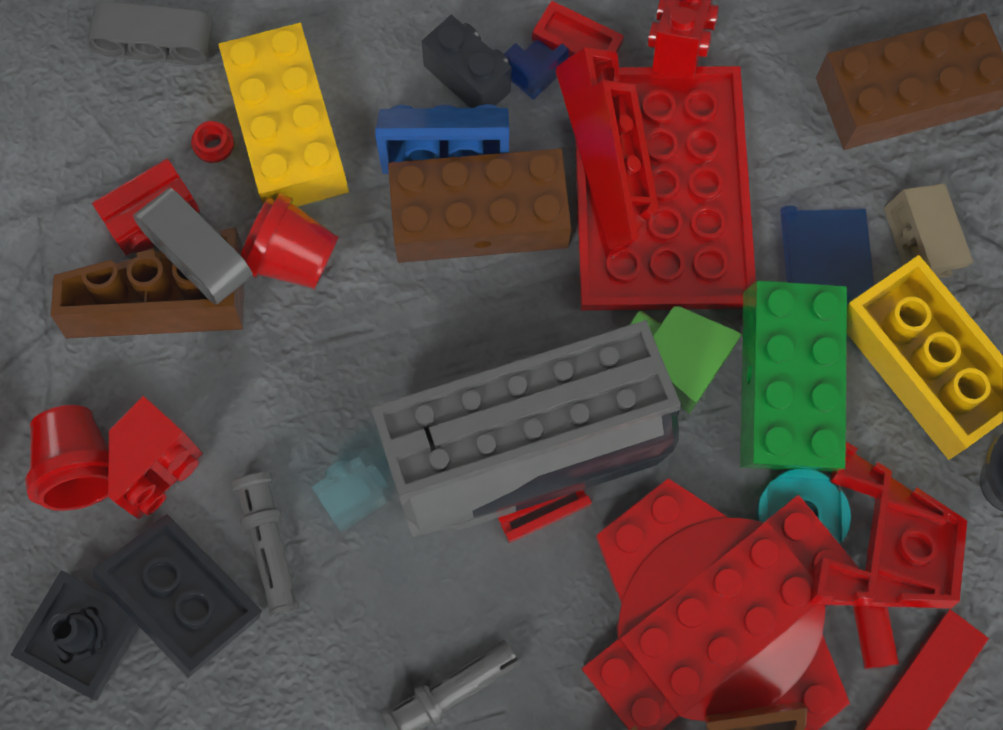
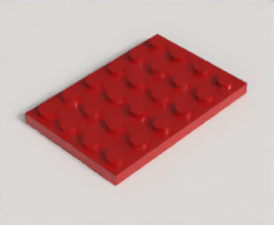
[575,66,756,311]

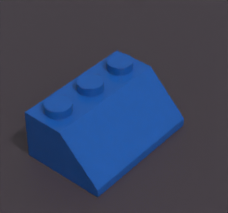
[375,104,509,174]

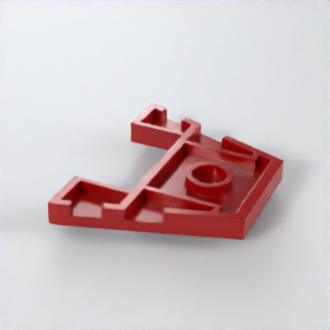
[810,442,968,609]

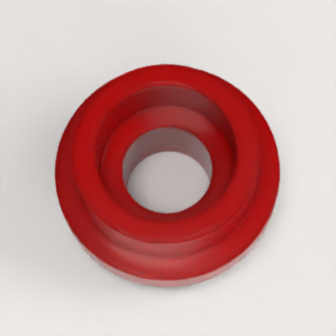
[191,121,235,163]

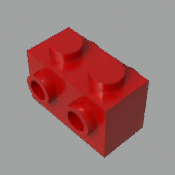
[648,0,719,80]

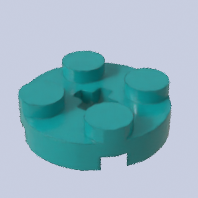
[755,469,851,544]

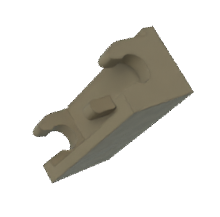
[884,183,973,279]

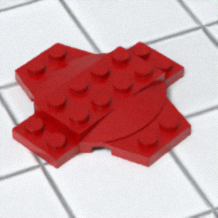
[581,478,859,730]

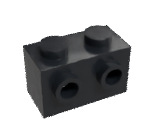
[421,14,512,108]

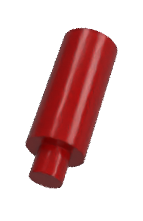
[853,606,899,669]

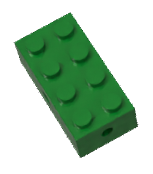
[740,281,847,473]

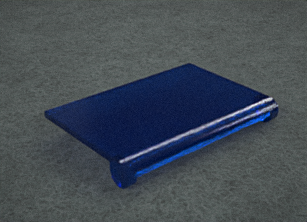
[780,206,874,305]

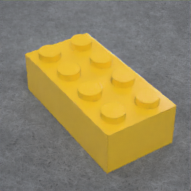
[218,22,349,207]
[847,255,1003,460]

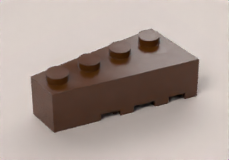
[50,227,244,339]

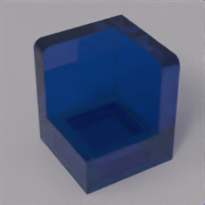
[504,40,569,100]

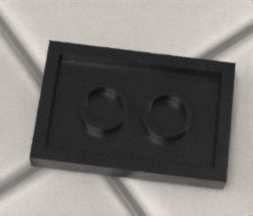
[92,514,262,678]

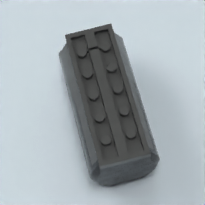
[371,320,681,538]

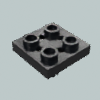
[10,570,139,700]

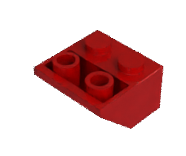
[108,396,203,520]

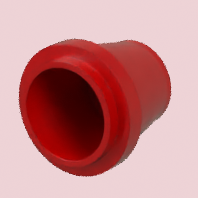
[240,193,339,290]
[25,405,109,511]

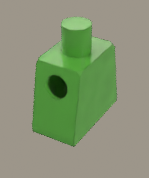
[630,306,742,414]

